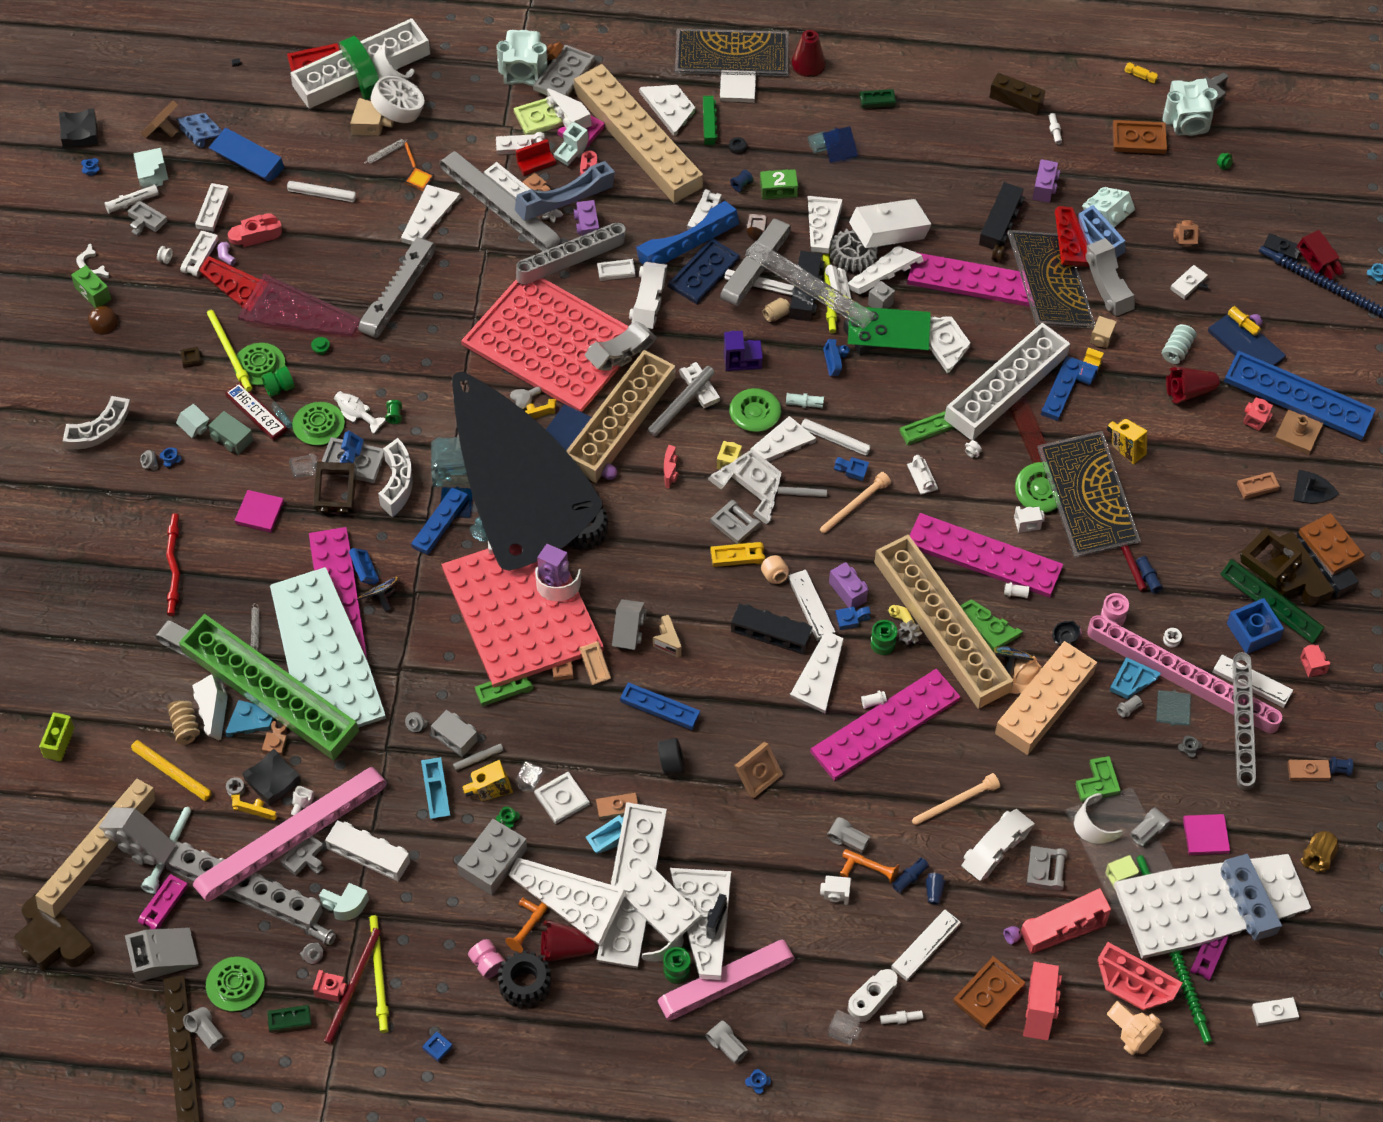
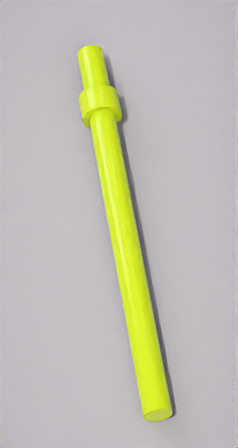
[822,253,837,333]
[207,310,253,392]
[369,915,389,1033]

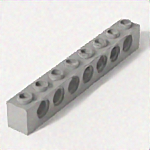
[165,841,323,931]

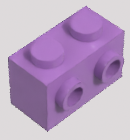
[1032,159,1060,203]
[574,200,599,236]
[537,544,570,587]
[829,562,868,608]

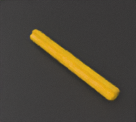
[131,740,212,801]

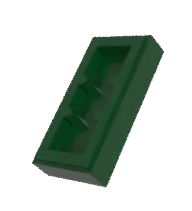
[859,89,896,109]
[267,1005,312,1033]

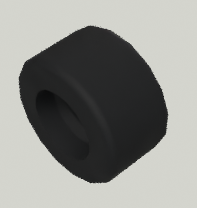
[658,738,685,776]

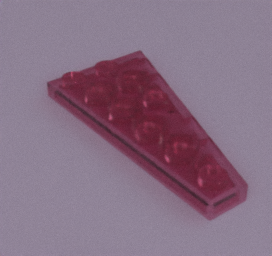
[237,273,361,336]

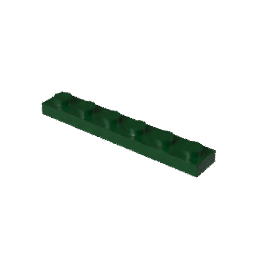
[1220,559,1325,643]

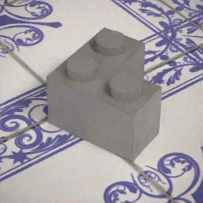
[612,599,647,650]

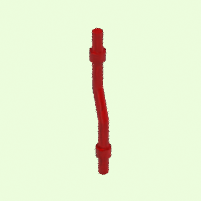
[166,514,180,616]

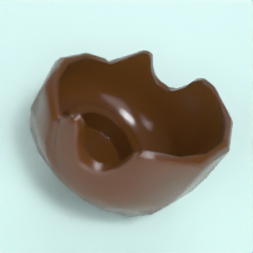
[88,306,117,334]

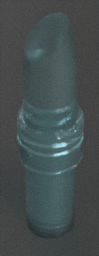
[271,401,292,428]

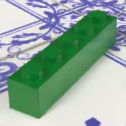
[703,96,717,145]

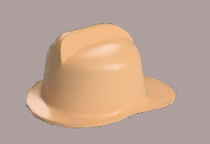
[1010,656,1042,694]

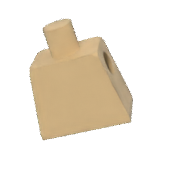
[350,98,394,135]

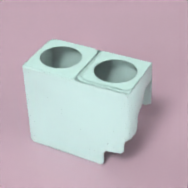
[134,148,168,189]

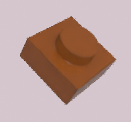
[546,42,564,62]

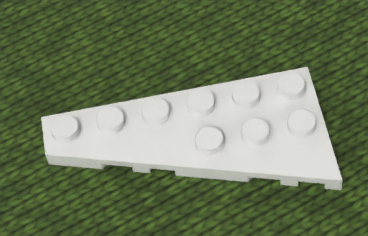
[670,868,731,980]

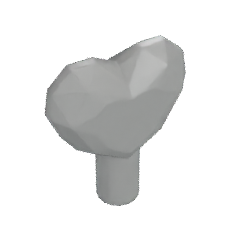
[510,387,541,409]

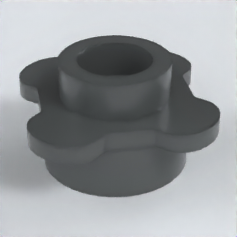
[1178,736,1202,758]

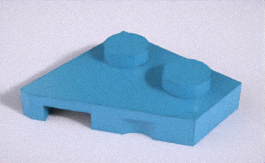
[1109,657,1161,699]
[225,700,275,737]

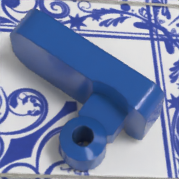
[823,339,850,376]

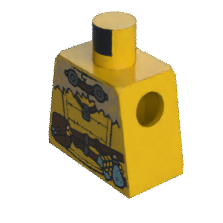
[1107,419,1147,464]
[463,760,513,801]

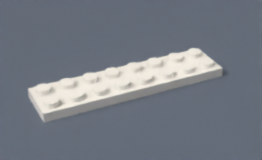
[596,802,667,969]

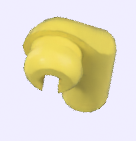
[888,605,915,624]

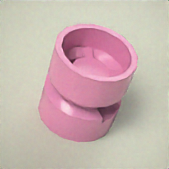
[1101,593,1129,626]
[468,939,506,979]

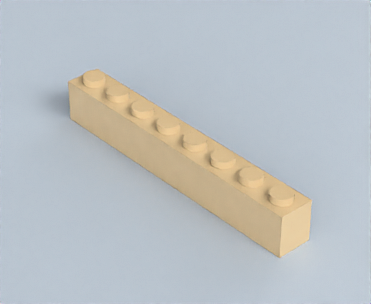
[35,779,155,918]

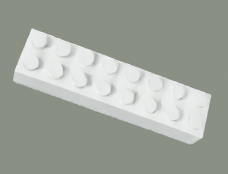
[291,18,430,109]
[944,323,1070,440]

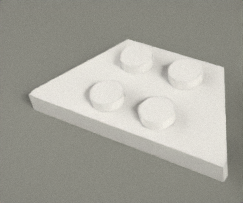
[639,85,695,136]
[929,317,970,373]

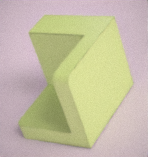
[1105,855,1139,889]

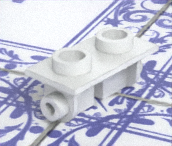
[907,455,938,495]

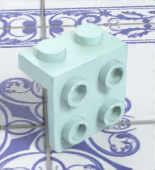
[1082,187,1135,227]

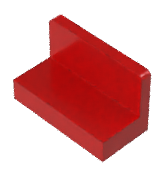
[516,139,556,176]

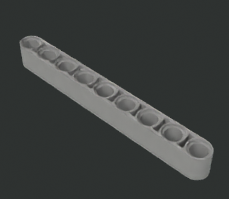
[439,151,561,252]

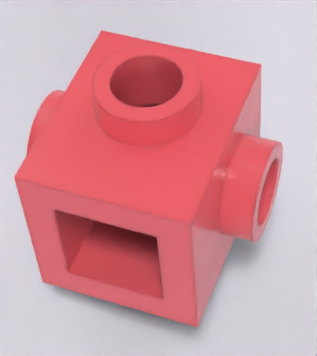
[1243,397,1273,431]

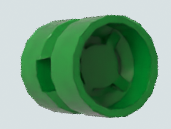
[261,366,295,398]
[870,620,897,655]
[663,947,690,984]

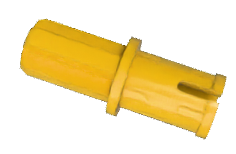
[1227,306,1261,336]

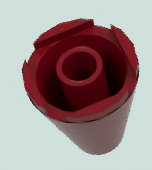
[791,30,826,77]
[1166,366,1220,404]
[541,920,598,962]

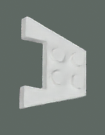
[708,450,782,524]

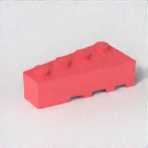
[1020,888,1111,954]

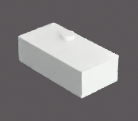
[849,199,932,248]

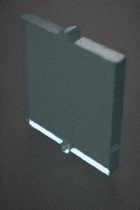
[1156,690,1191,726]

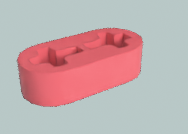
[580,151,597,176]

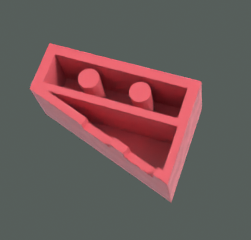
[1023,962,1062,1041]

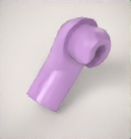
[217,242,236,266]

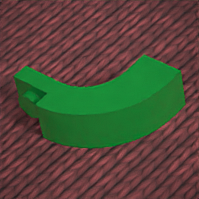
[339,35,379,100]

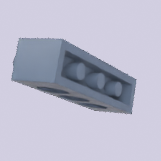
[1221,854,1282,941]

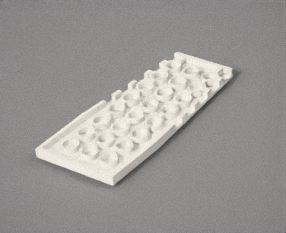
[1114,854,1311,959]

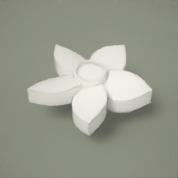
[542,209,563,223]

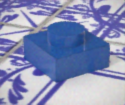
[422,1031,453,1062]

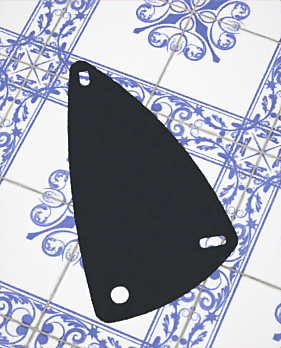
[452,372,602,571]

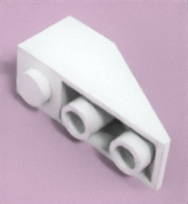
[546,89,592,129]
[192,674,228,741]

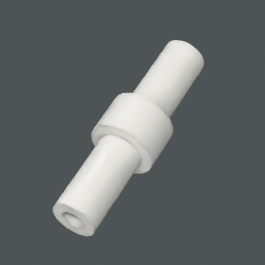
[1049,113,1062,144]
[880,1010,923,1024]

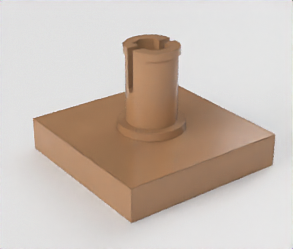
[140,100,178,138]
[1274,410,1323,455]
[734,742,783,798]

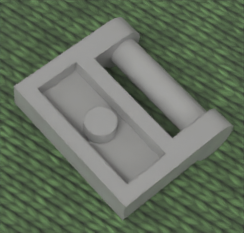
[710,500,761,544]
[1026,846,1067,891]

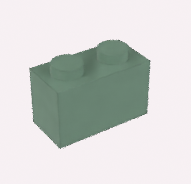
[208,411,254,455]

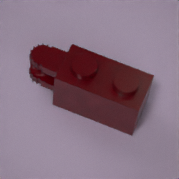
[1296,230,1344,280]

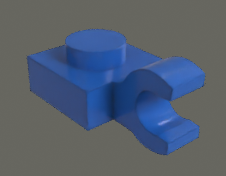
[340,431,364,463]
[834,457,869,481]
[835,607,871,630]

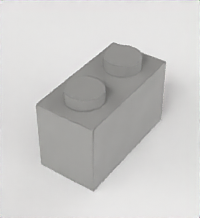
[431,710,478,757]

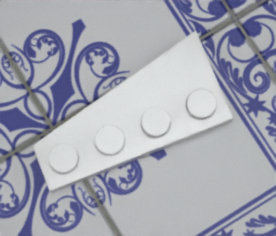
[790,631,843,713]

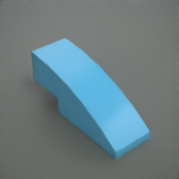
[421,757,450,819]
[586,815,624,854]

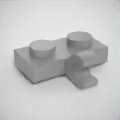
[128,201,167,236]
[280,836,323,876]

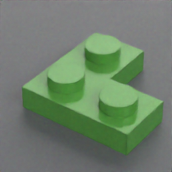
[1075,756,1121,802]

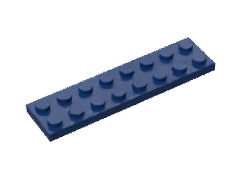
[1224,351,1376,440]

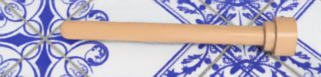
[820,472,891,533]
[912,773,1000,825]

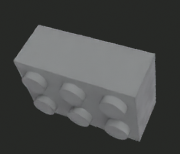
[99,807,176,865]
[457,819,527,895]

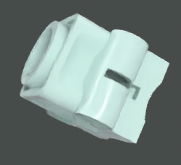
[497,30,548,86]
[1162,79,1217,136]

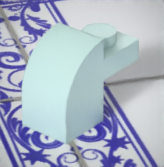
[554,122,588,166]
[319,883,369,921]

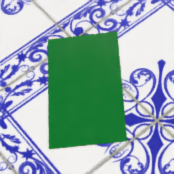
[848,306,931,350]

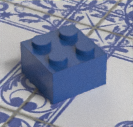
[1227,598,1284,654]

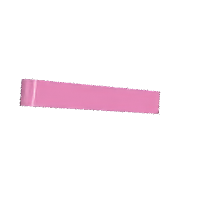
[657,940,795,1021]

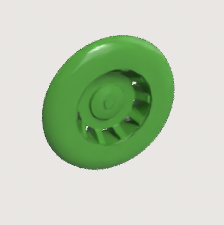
[234,343,285,385]
[729,388,781,432]
[292,402,345,445]
[1015,462,1061,513]
[206,957,264,1011]

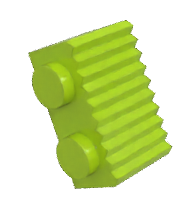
[39,712,75,761]

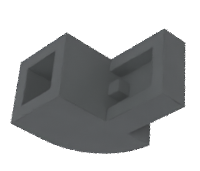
[1204,72,1228,110]

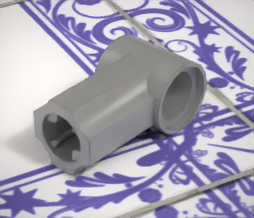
[1130,807,1171,846]
[827,818,870,853]
[183,1007,224,1050]
[706,1020,748,1064]

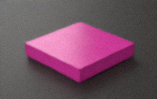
[235,490,284,533]
[1183,814,1230,855]

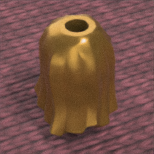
[1300,831,1339,873]

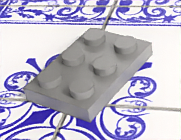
[322,437,384,483]

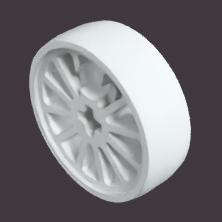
[371,76,424,123]

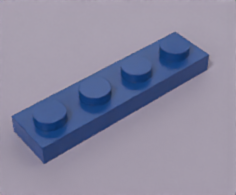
[1041,356,1083,421]
[411,488,469,555]
[620,682,700,730]

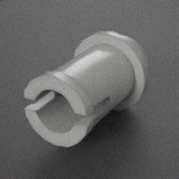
[1117,695,1143,717]
[308,923,336,945]

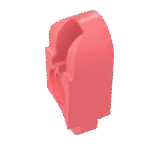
[228,213,282,247]

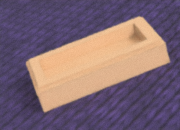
[579,641,611,685]

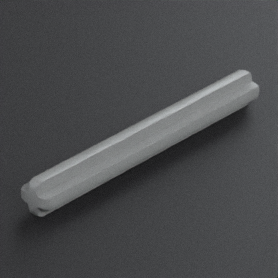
[648,366,715,436]

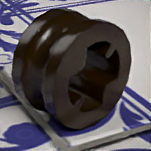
[991,244,1005,262]

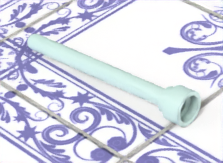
[141,807,191,894]

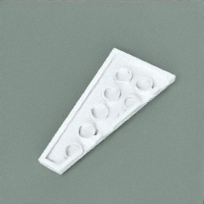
[509,857,626,947]

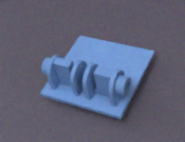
[177,113,222,148]

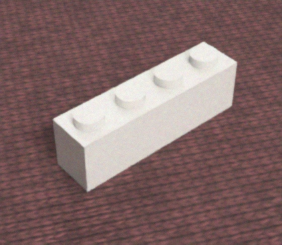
[325,820,410,881]

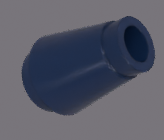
[925,873,946,905]

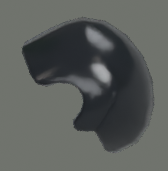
[1052,620,1082,647]

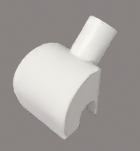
[291,786,314,816]

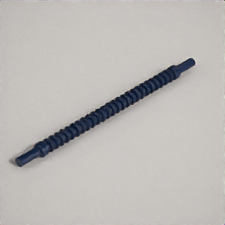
[1259,246,1383,318]

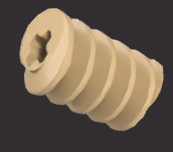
[167,701,200,745]

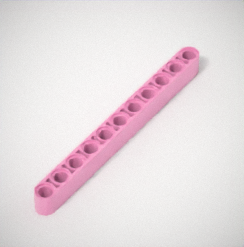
[1087,616,1282,733]
[193,767,387,902]

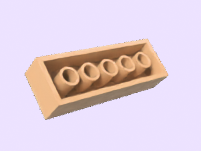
[995,641,1097,755]

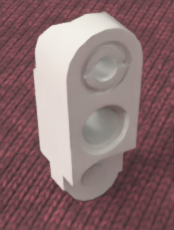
[848,969,897,1022]

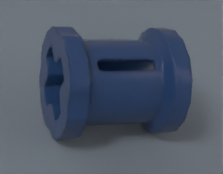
[730,169,753,192]
[1329,756,1353,776]

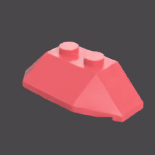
[1098,942,1182,1010]

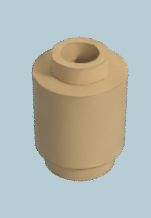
[762,298,790,322]

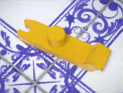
[525,399,557,419]
[231,795,277,821]

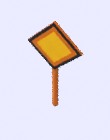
[404,142,435,192]

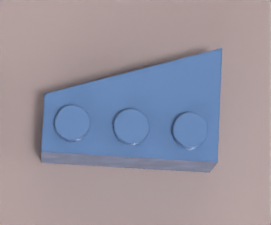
[1079,205,1125,258]

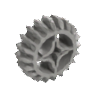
[829,229,878,273]

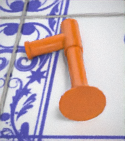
[840,849,899,884]
[505,897,549,953]

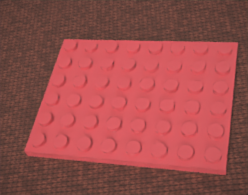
[461,278,629,412]
[441,544,604,688]

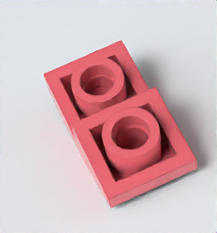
[664,445,678,489]

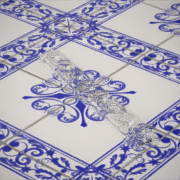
[746,241,875,329]

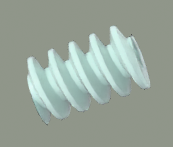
[1162,325,1197,364]

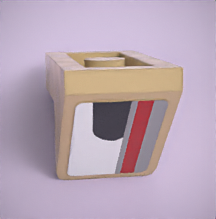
[653,615,681,657]

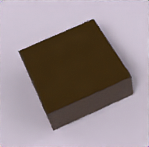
[180,347,202,368]

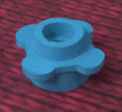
[1367,263,1383,282]

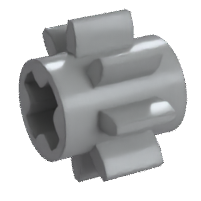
[897,620,922,645]

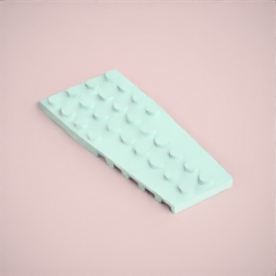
[270,567,386,728]

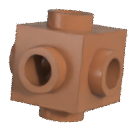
[1173,220,1200,247]

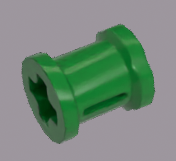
[385,400,402,424]

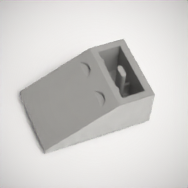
[125,928,199,982]

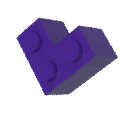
[724,330,763,371]

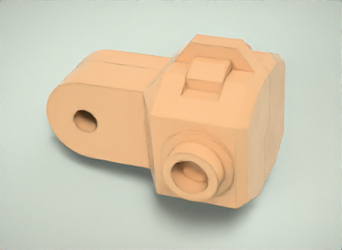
[1107,1000,1163,1055]

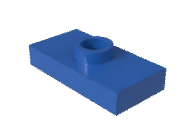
[349,548,379,585]

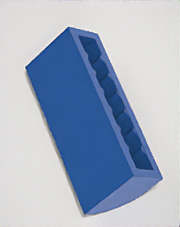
[209,127,284,181]

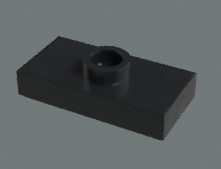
[1263,233,1300,262]
[706,893,727,940]

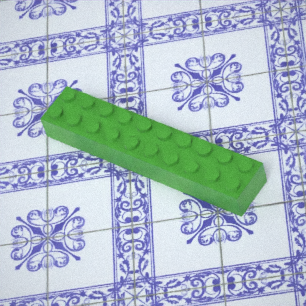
[179,614,359,761]

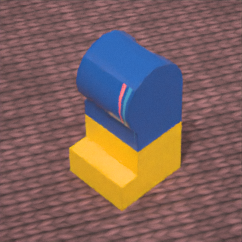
[1077,348,1104,385]

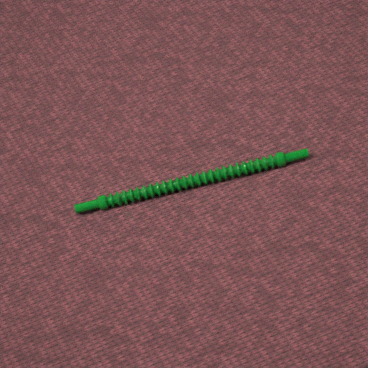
[1136,855,1212,1045]

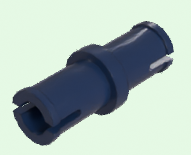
[1136,556,1163,594]
[891,857,929,894]

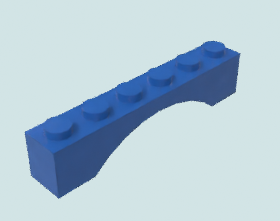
[636,201,739,265]

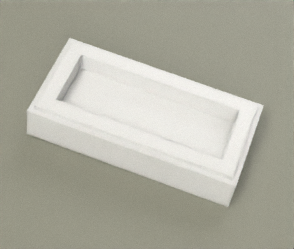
[597,259,635,281]

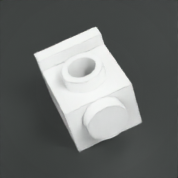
[1014,506,1044,533]
[820,876,850,905]

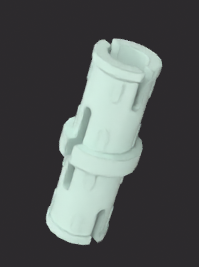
[786,393,824,409]

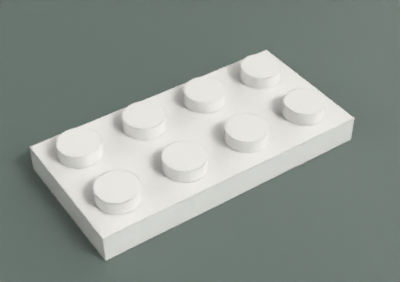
[615,859,701,945]

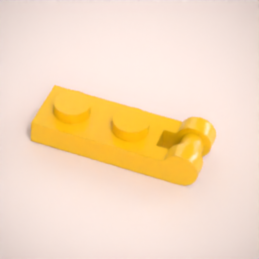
[710,542,766,567]

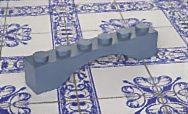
[515,161,615,221]

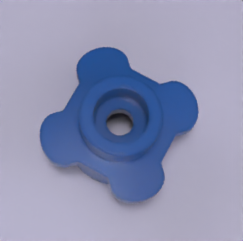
[81,158,99,176]
[159,448,181,467]
[745,1069,771,1094]

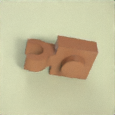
[522,173,551,191]

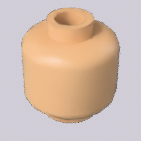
[761,555,789,584]

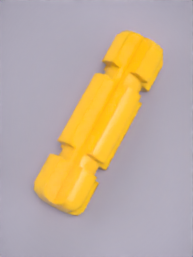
[1125,62,1158,83]

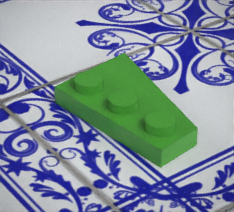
[960,599,1023,651]

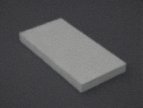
[533,45,596,97]

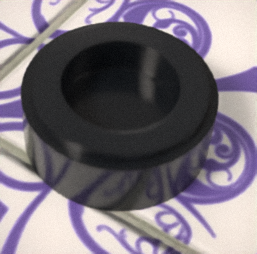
[729,137,747,155]

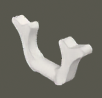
[76,244,109,278]

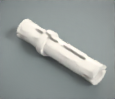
[105,184,159,213]

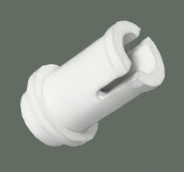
[1004,582,1029,598]
[861,690,887,709]

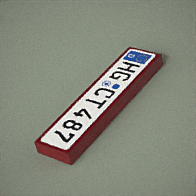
[225,382,287,441]

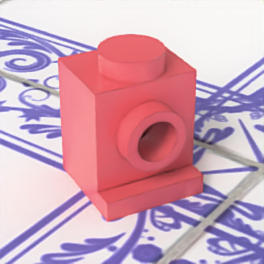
[1300,645,1330,678]
[313,970,347,1002]

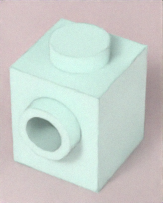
[176,404,209,438]

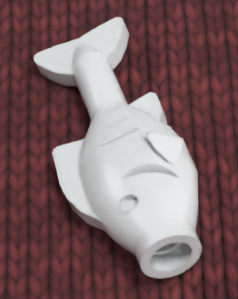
[334,391,386,434]

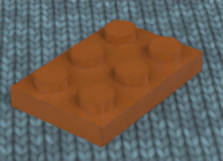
[1112,120,1167,154]
[1298,513,1365,575]
[953,956,1026,1028]

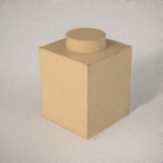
[1090,316,1116,348]

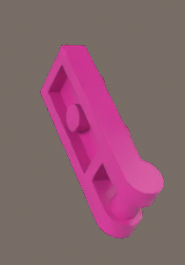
[138,874,188,929]

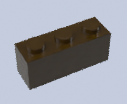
[989,73,1046,116]

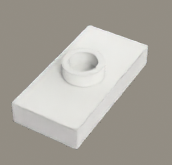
[1170,265,1208,299]
[1252,998,1299,1026]

